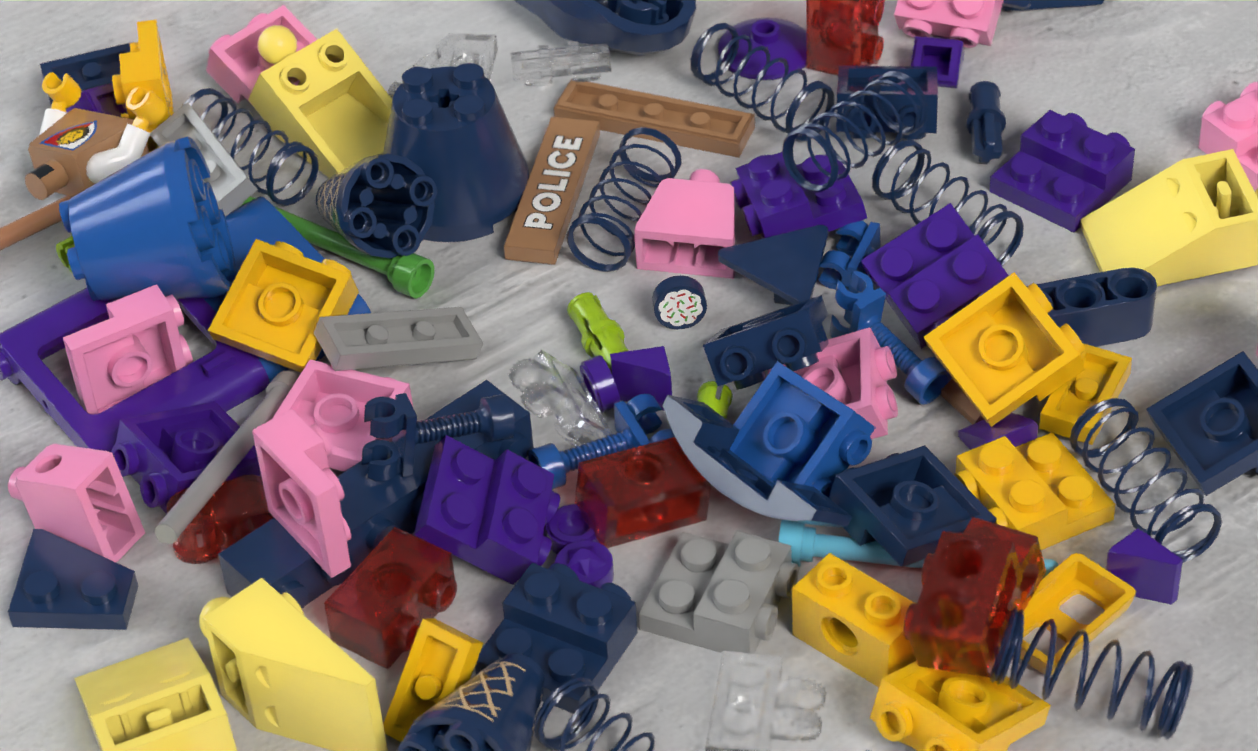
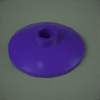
[718,18,813,80]

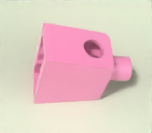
[634,169,735,279]
[8,444,145,563]

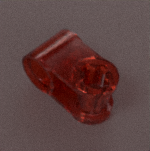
[167,474,274,564]

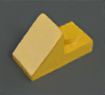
[383,619,484,742]

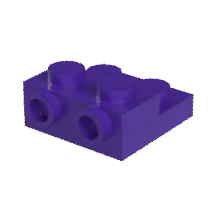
[989,110,1135,233]
[730,152,867,238]
[861,203,1009,349]
[112,401,262,514]
[414,435,560,585]

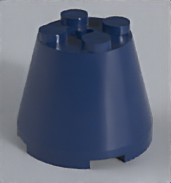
[383,63,529,242]

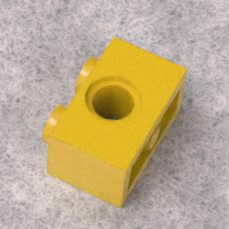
[792,553,926,688]

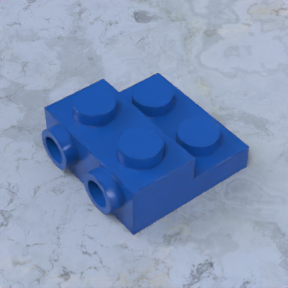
[729,361,876,498]

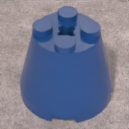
[59,137,237,301]

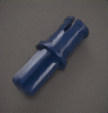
[966,81,1006,164]

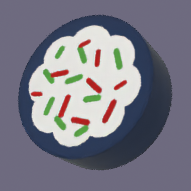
[652,275,707,330]

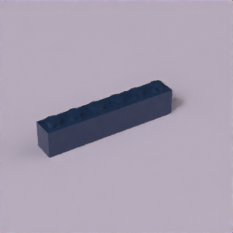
[218,380,534,609]

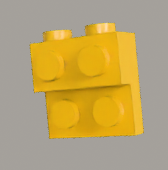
[112,19,174,152]
[208,239,359,373]
[924,272,1086,427]
[954,432,1116,556]
[869,642,1051,751]

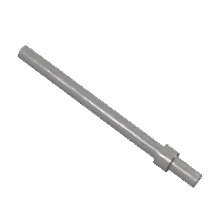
[155,368,301,544]

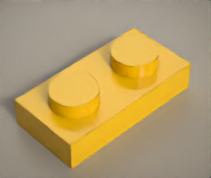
[1039,343,1132,445]

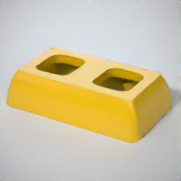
[992,553,1136,676]

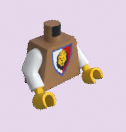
[25,72,166,200]

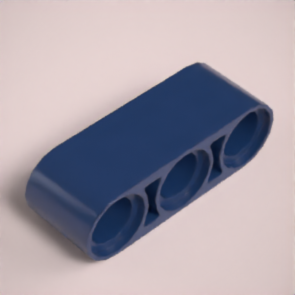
[1026,267,1157,347]

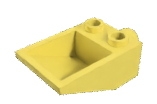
[248,25,392,178]
[1080,149,1258,286]
[199,578,388,751]
[74,638,237,751]

